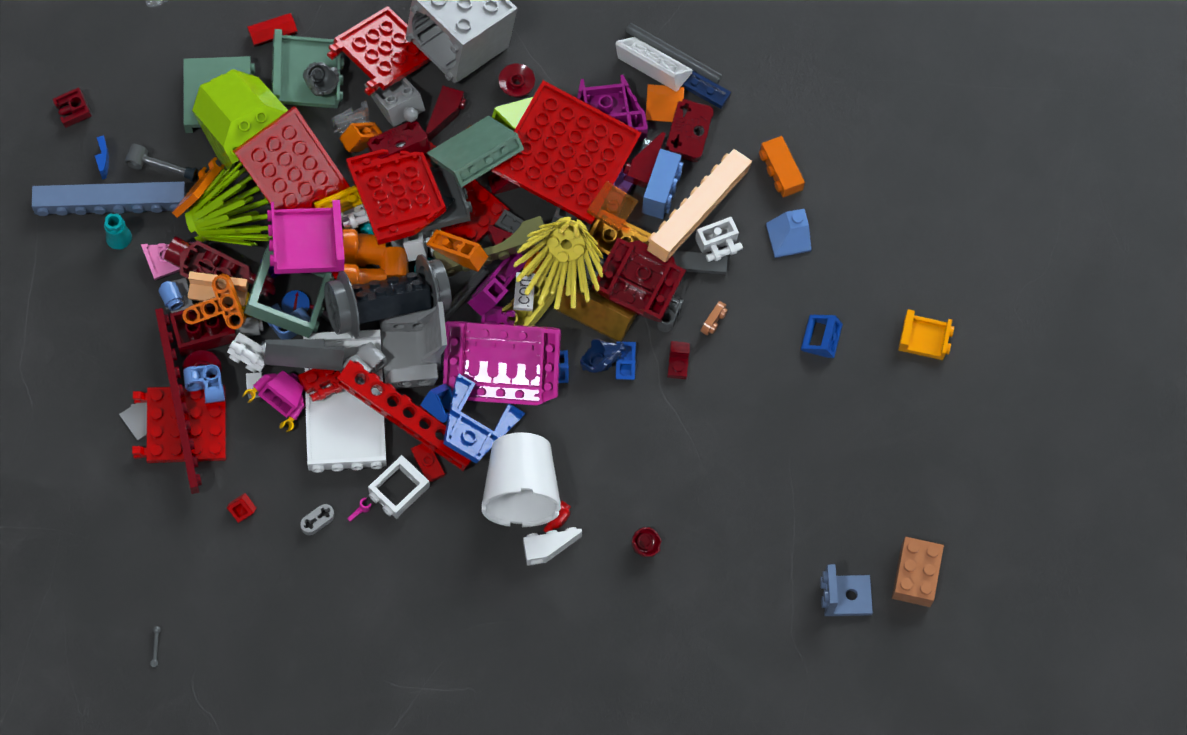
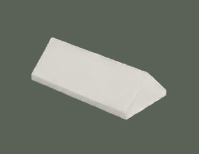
[615,37,693,92]

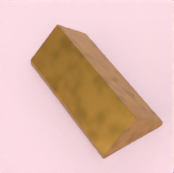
[554,280,637,342]

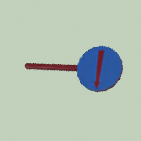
[281,290,314,314]

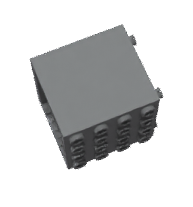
[405,0,518,84]

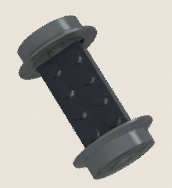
[324,254,452,339]

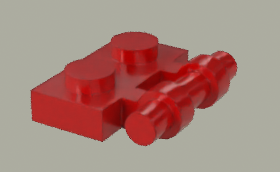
[298,369,343,402]

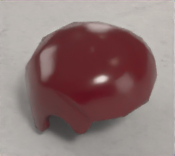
[632,527,662,557]

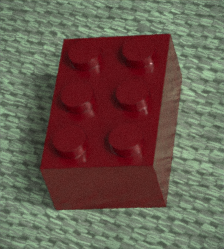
[170,303,236,357]

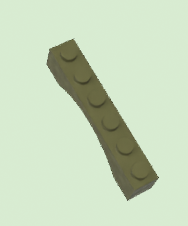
[433,216,545,277]

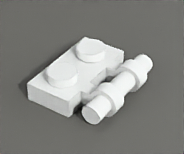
[341,204,369,229]

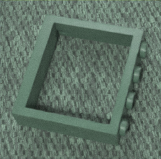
[244,244,334,338]

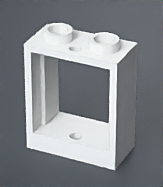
[368,455,430,519]

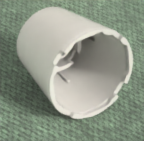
[482,433,561,527]

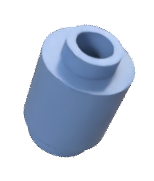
[158,281,183,311]

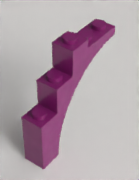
[468,253,527,316]

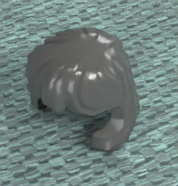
[303,62,339,96]

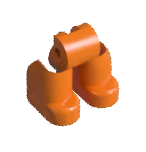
[342,229,409,285]

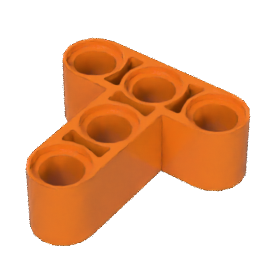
[182,274,246,329]

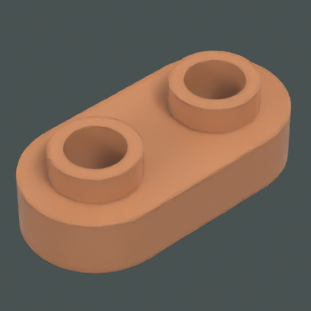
[701,301,728,336]

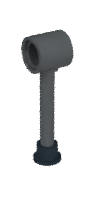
[124,144,198,182]

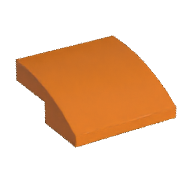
[646,84,684,123]

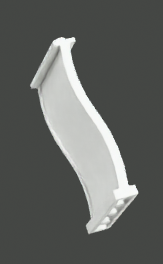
[303,330,387,473]

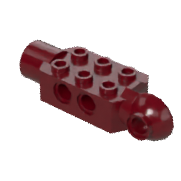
[164,236,276,297]

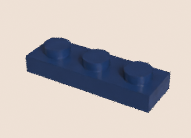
[681,71,731,109]

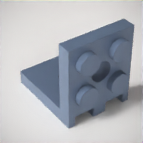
[820,564,873,616]

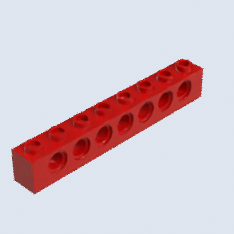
[335,360,471,471]

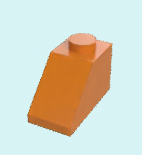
[339,122,382,152]

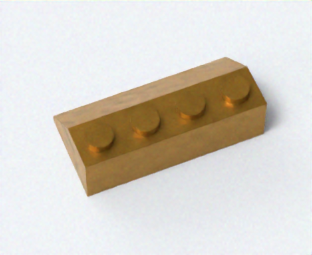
[589,210,651,255]

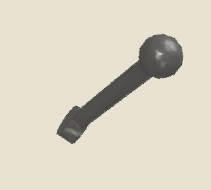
[150,626,161,668]

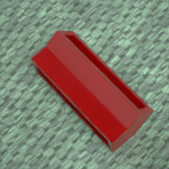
[247,13,298,47]

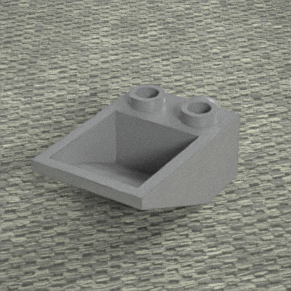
[364,77,425,127]

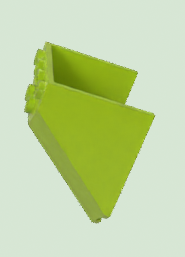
[192,69,288,172]

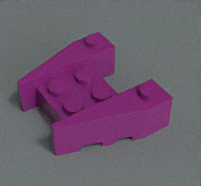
[577,75,648,141]

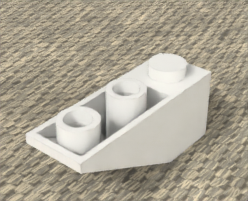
[523,527,582,566]

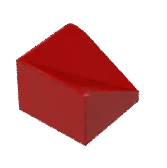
[227,493,256,523]

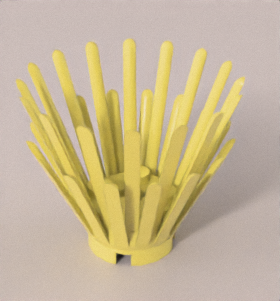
[514,217,603,310]

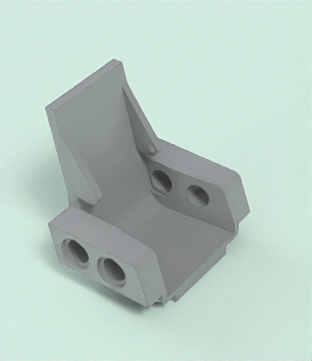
[379,302,447,389]

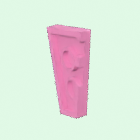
[141,242,194,280]

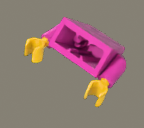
[242,371,304,432]

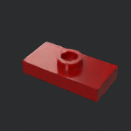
[411,443,445,483]

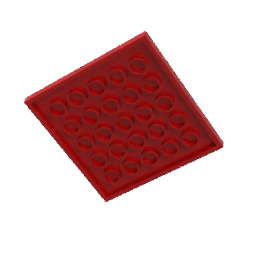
[491,80,641,225]

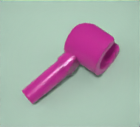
[347,498,372,522]

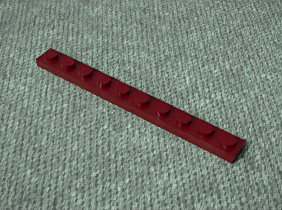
[155,308,202,494]

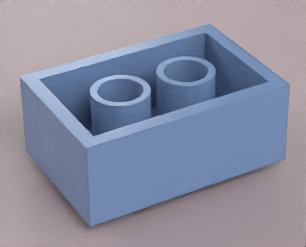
[642,149,683,219]

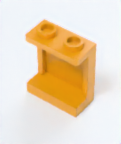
[898,309,954,360]

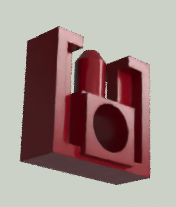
[53,87,92,128]

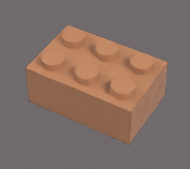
[892,537,944,607]

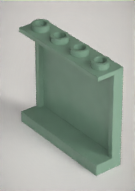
[271,29,344,108]
[183,56,255,133]
[427,116,524,187]

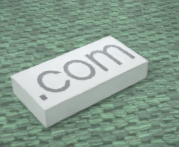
[513,272,535,311]

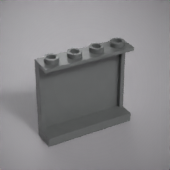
[417,166,472,234]

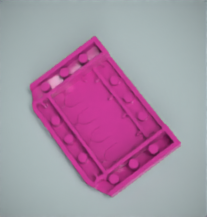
[443,321,561,405]

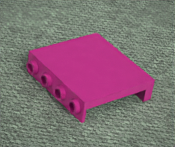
[267,200,344,274]

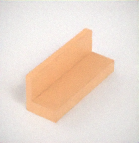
[187,271,249,307]

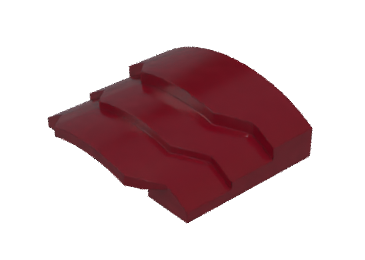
[592,238,686,322]

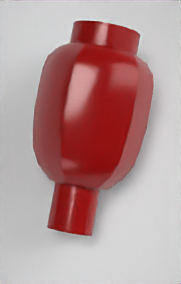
[543,500,571,533]

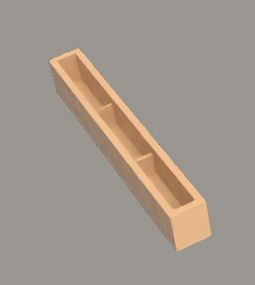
[647,149,752,263]

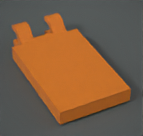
[172,157,224,218]

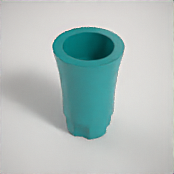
[104,213,132,249]

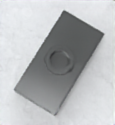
[495,209,523,233]

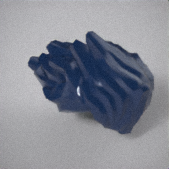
[580,339,626,373]

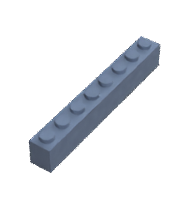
[32,182,186,216]

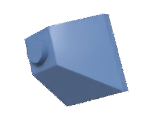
[766,209,811,258]

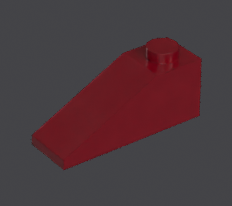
[425,86,466,141]
[623,132,666,188]

